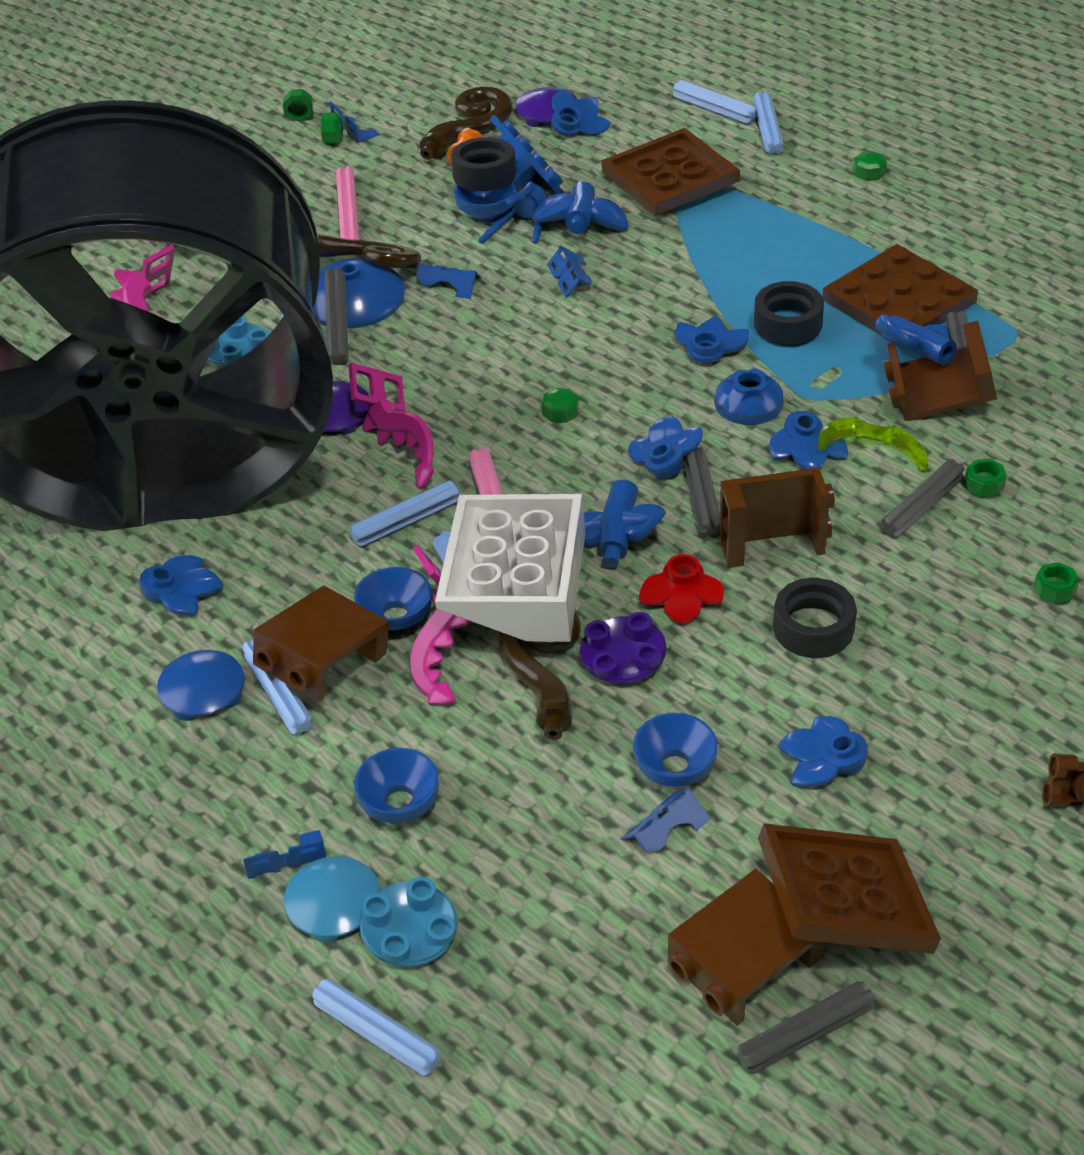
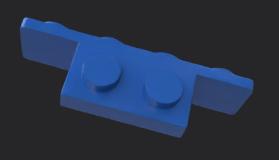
[490,115,565,194]

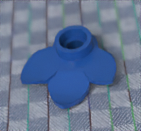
[551,89,611,136]
[675,316,749,363]
[769,411,848,470]
[628,416,703,478]
[139,555,224,615]
[778,716,868,787]

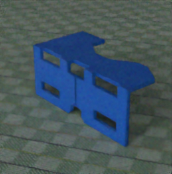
[329,101,380,143]
[547,246,592,298]
[416,263,481,299]
[620,788,710,851]
[243,830,326,879]

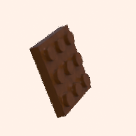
[601,128,740,216]
[822,244,978,348]
[758,823,941,954]

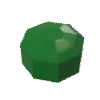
[283,89,314,121]
[321,113,343,145]
[853,151,887,181]
[542,388,579,423]
[965,459,1007,497]
[1034,562,1080,604]

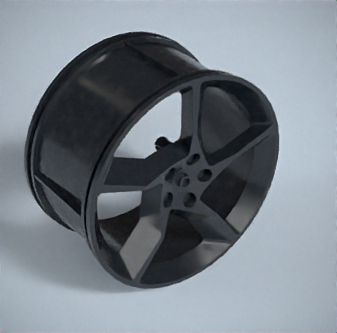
[0,100,333,531]

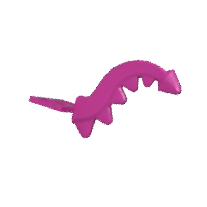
[110,245,175,312]
[348,363,435,489]
[410,545,471,705]

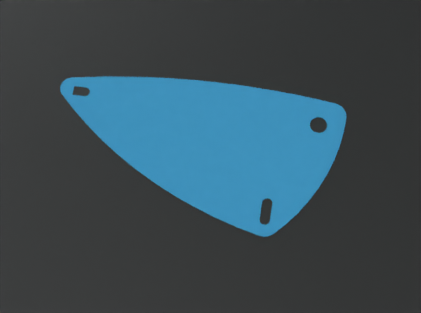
[675,187,1018,401]

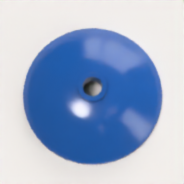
[313,258,405,329]

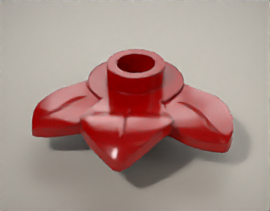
[639,554,724,625]

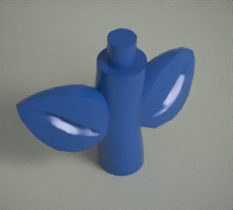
[532,182,628,234]
[875,314,957,366]
[584,480,666,568]

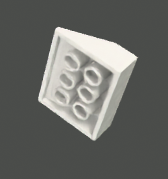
[435,494,585,642]

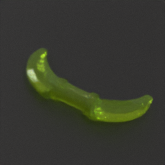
[817,417,928,473]

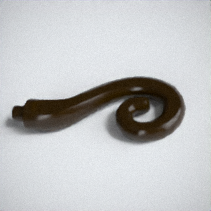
[420,87,513,160]
[317,233,422,268]
[498,611,581,740]

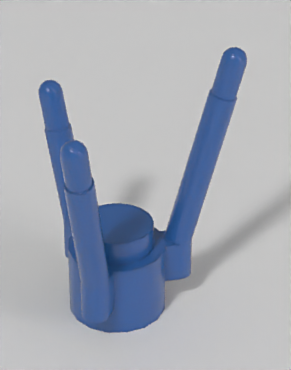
[478,182,547,244]

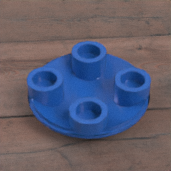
[157,650,244,721]

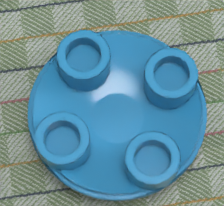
[207,316,269,365]
[284,856,380,943]
[360,877,458,967]

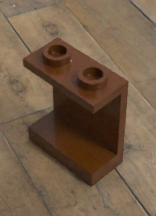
[883,320,997,421]
[719,468,835,568]
[253,585,389,702]
[668,868,825,1026]

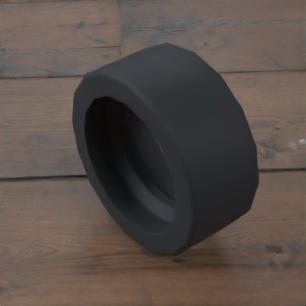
[451,137,516,191]
[754,281,824,345]
[773,577,857,658]

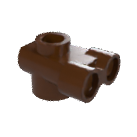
[1042,753,1084,807]

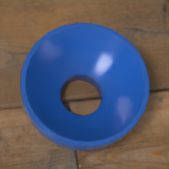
[454,182,516,223]
[714,368,784,425]
[354,567,432,632]
[633,713,717,787]
[354,748,439,823]

